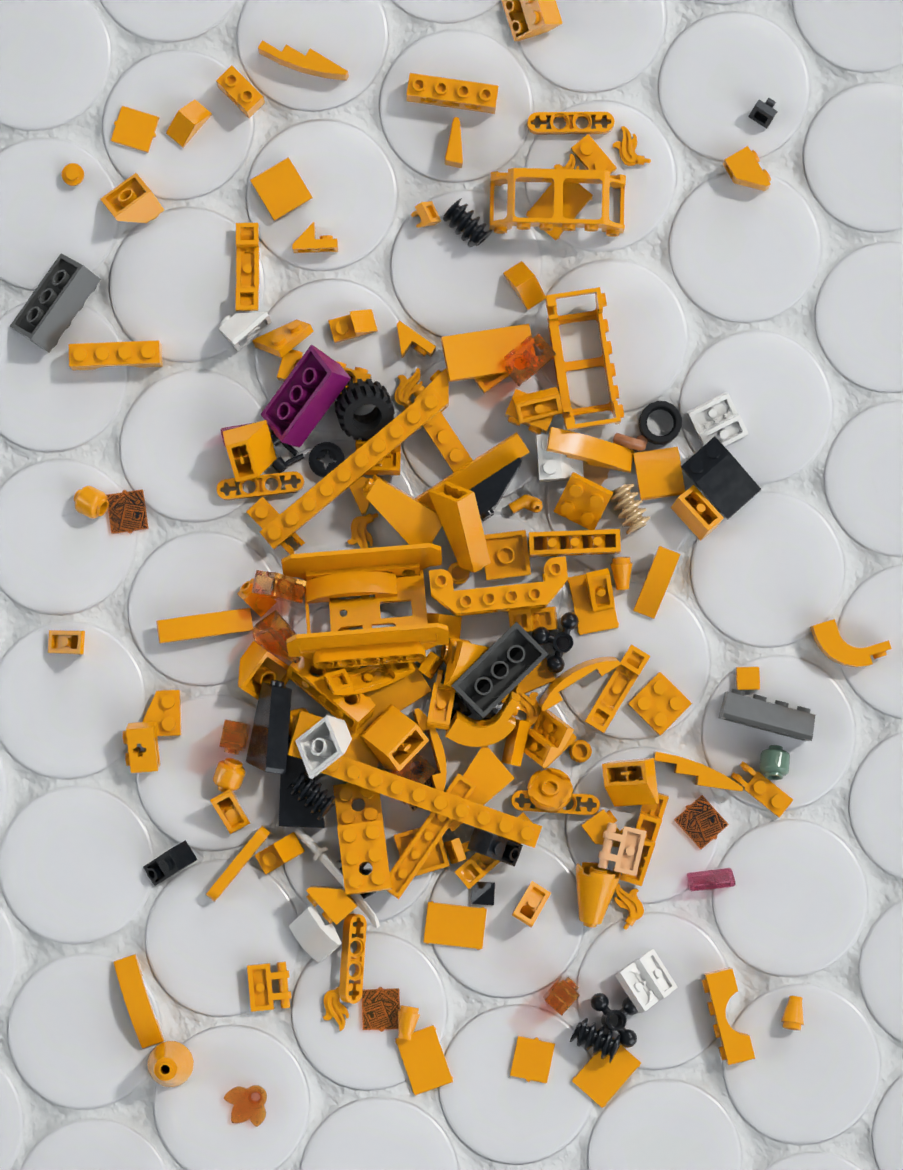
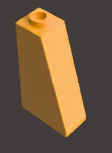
[363,474,442,545]
[428,481,491,573]
[447,746,515,832]

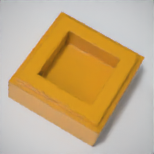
[736,667,760,690]

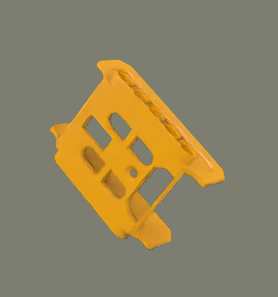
[281,543,449,669]

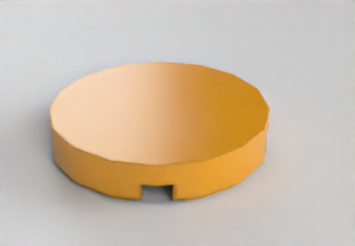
[527,768,573,811]

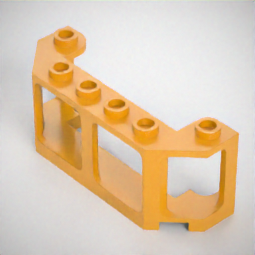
[489,168,626,237]
[545,287,624,431]
[429,556,568,617]

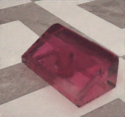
[687,868,736,891]

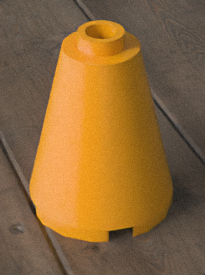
[576,862,621,927]
[148,1041,194,1087]

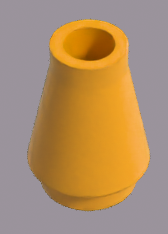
[610,557,633,590]
[781,996,804,1030]
[398,1005,420,1040]

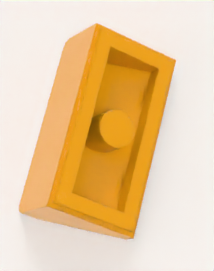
[513,387,563,424]
[501,719,530,767]

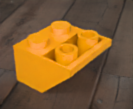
[501,0,563,41]
[222,420,277,483]
[360,705,429,772]
[602,758,659,807]
[306,886,358,925]

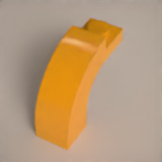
[810,619,892,667]
[445,691,521,747]

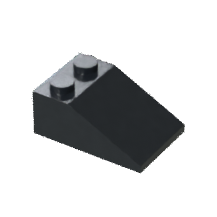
[681,436,762,520]
[469,457,522,522]

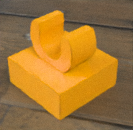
[411,201,441,228]
[417,651,444,679]
[444,838,470,864]

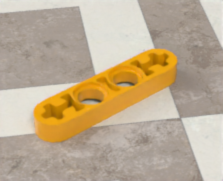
[527,112,615,135]
[216,471,305,500]
[511,790,600,815]
[206,826,271,902]
[339,913,367,1004]

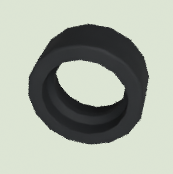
[639,401,682,445]

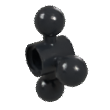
[532,612,579,673]
[591,993,638,1048]

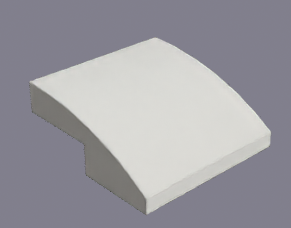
[687,392,749,447]
[289,906,342,963]
[615,949,678,1014]

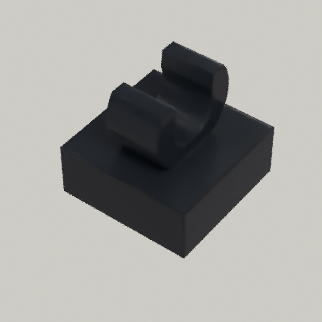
[748,98,778,129]

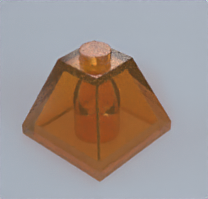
[252,610,301,663]

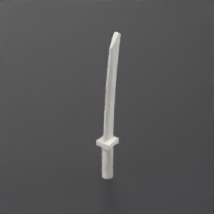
[295,827,380,928]

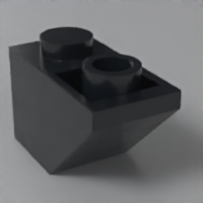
[467,827,523,867]
[143,840,197,886]

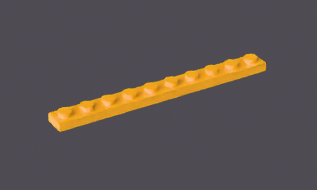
[260,386,448,549]
[321,756,542,848]

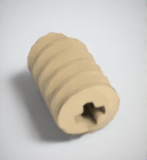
[610,483,650,534]

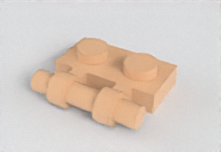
[598,822,647,876]

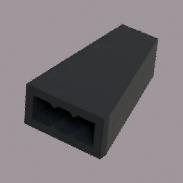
[246,680,292,774]
[279,740,325,828]

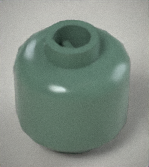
[760,745,790,780]

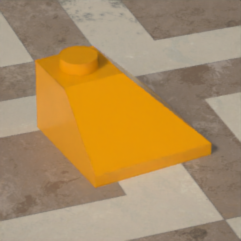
[100,173,164,223]
[238,641,290,700]

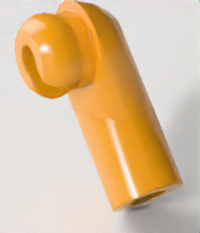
[508,494,543,514]

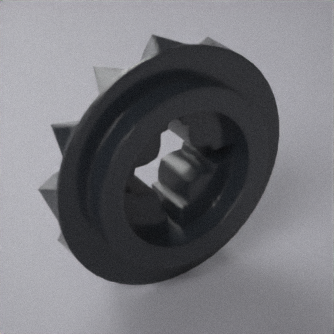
[309,442,345,478]

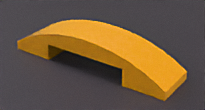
[235,223,259,311]
[306,571,398,604]
[584,644,650,733]
[538,657,621,712]
[323,662,415,695]
[413,708,447,791]
[455,812,531,889]
[114,954,164,1049]

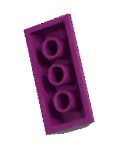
[261,345,351,448]

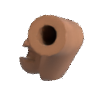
[613,433,648,451]

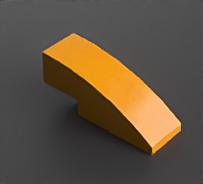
[633,546,681,619]

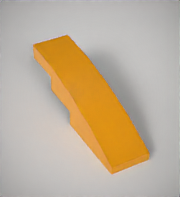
[258,40,349,81]
[546,427,634,473]
[156,608,253,643]
[653,751,743,791]
[620,793,669,886]

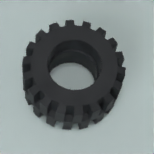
[334,379,395,441]

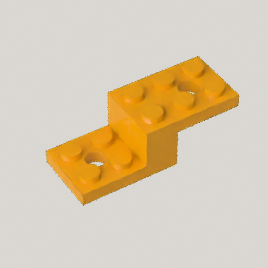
[333,783,392,895]

